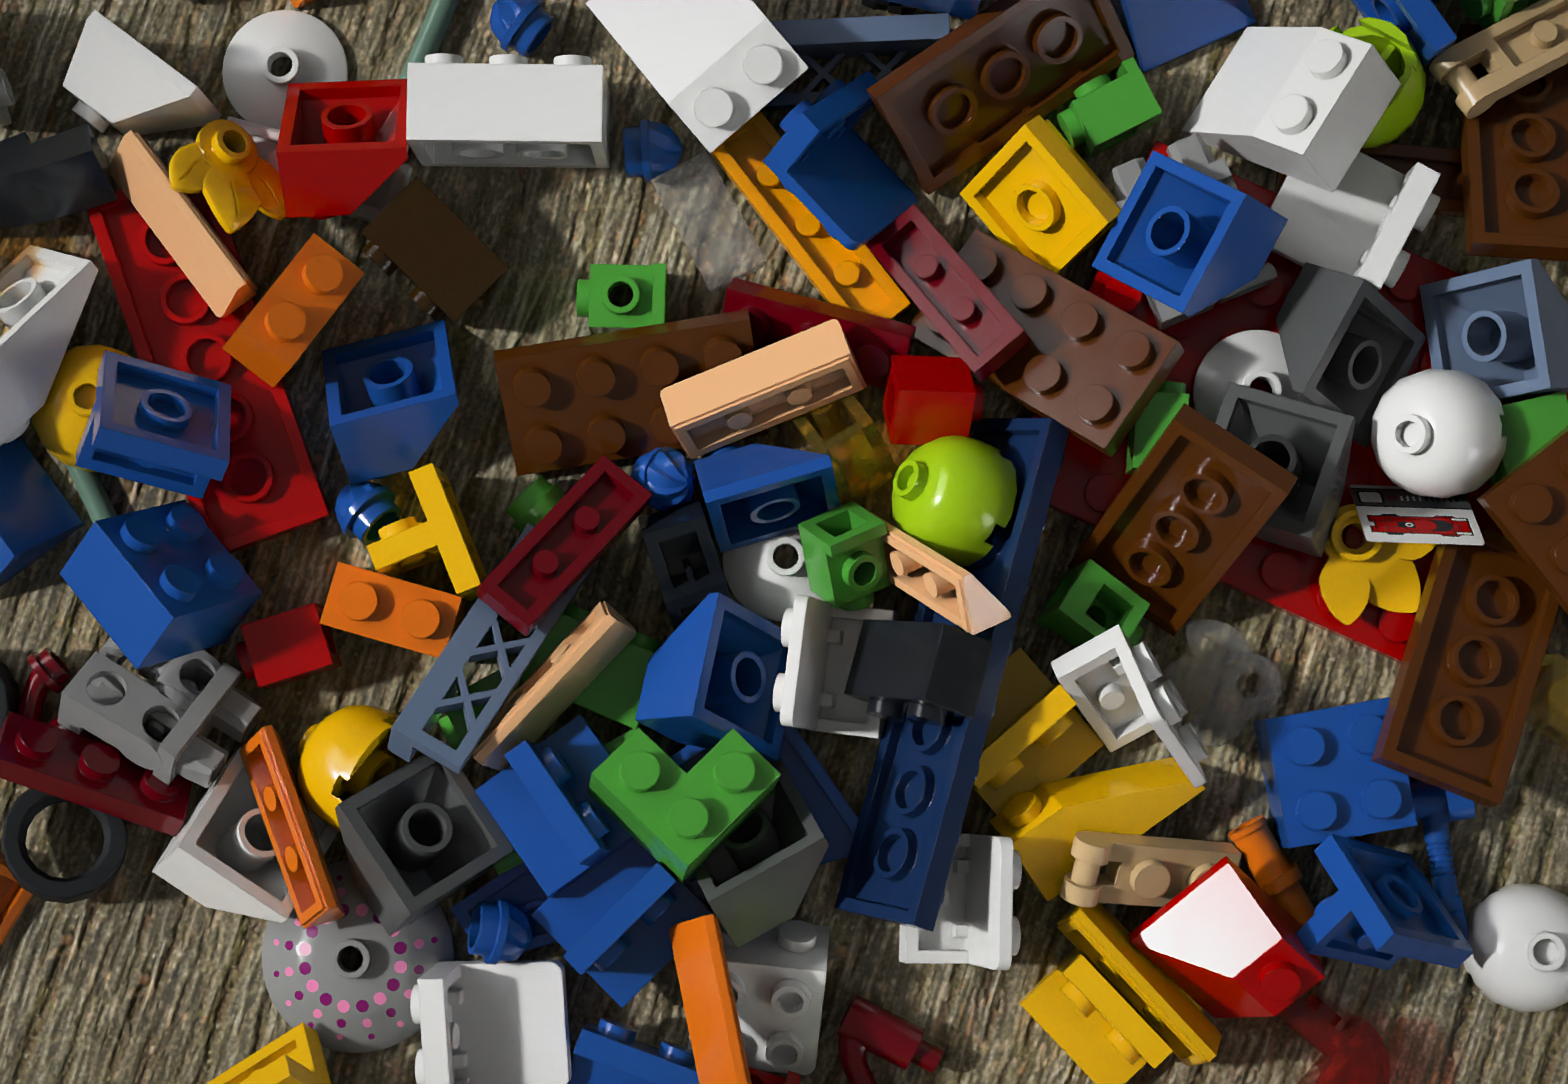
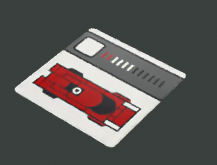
[1350,485,1485,545]

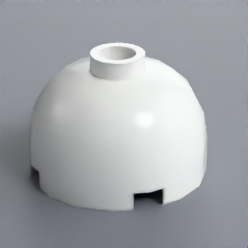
[1371,369,1507,498]
[1463,884,1568,1012]

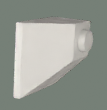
[62,9,222,135]
[152,747,338,923]

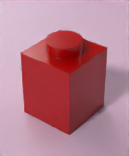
[882,355,983,445]
[236,603,342,689]

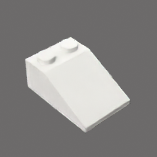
[586,0,809,153]
[1182,27,1401,193]
[0,245,98,446]

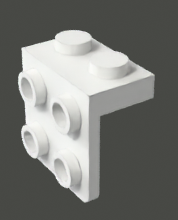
[1270,151,1441,291]
[773,595,899,739]
[1050,624,1209,788]
[899,833,1022,970]
[688,916,830,1075]
[410,959,572,1084]

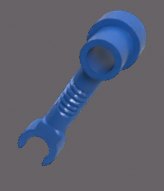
[1410,780,1475,940]

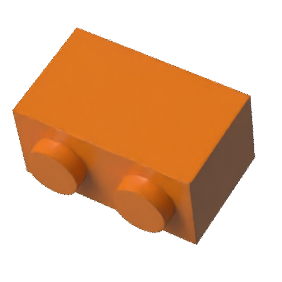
[222,233,365,388]
[319,562,470,658]

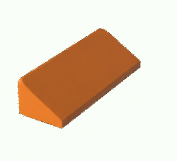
[239,725,345,929]
[669,914,752,1084]

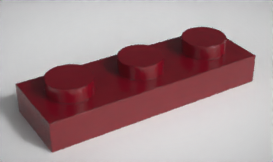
[866,204,1032,382]
[723,277,916,389]
[476,455,653,637]
[0,711,193,837]

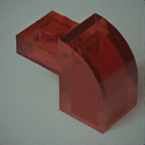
[1276,993,1390,1084]

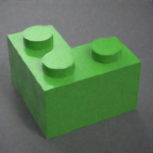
[588,728,781,884]

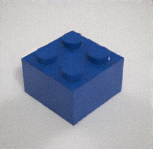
[59,499,262,670]
[1253,697,1418,849]

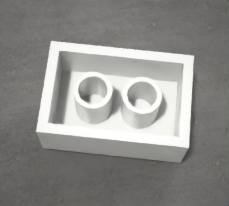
[406,53,611,168]

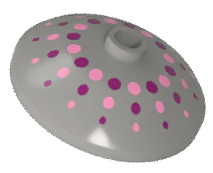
[262,860,455,1053]

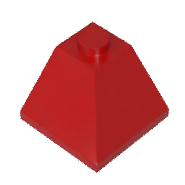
[276,79,409,220]
[1128,856,1325,1018]

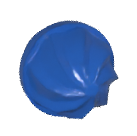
[490,0,555,57]
[623,119,683,183]
[631,447,698,511]
[334,481,401,545]
[467,899,532,965]

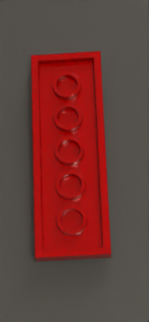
[87,188,332,554]

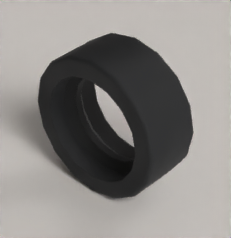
[1,788,128,904]

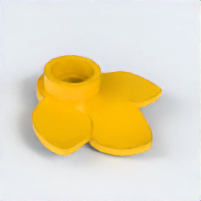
[169,119,286,234]
[1319,504,1437,625]

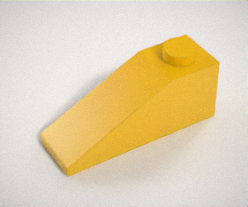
[989,757,1206,902]

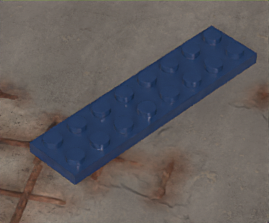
[834,418,1069,932]

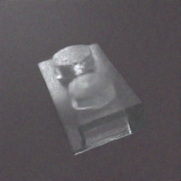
[650,151,767,295]

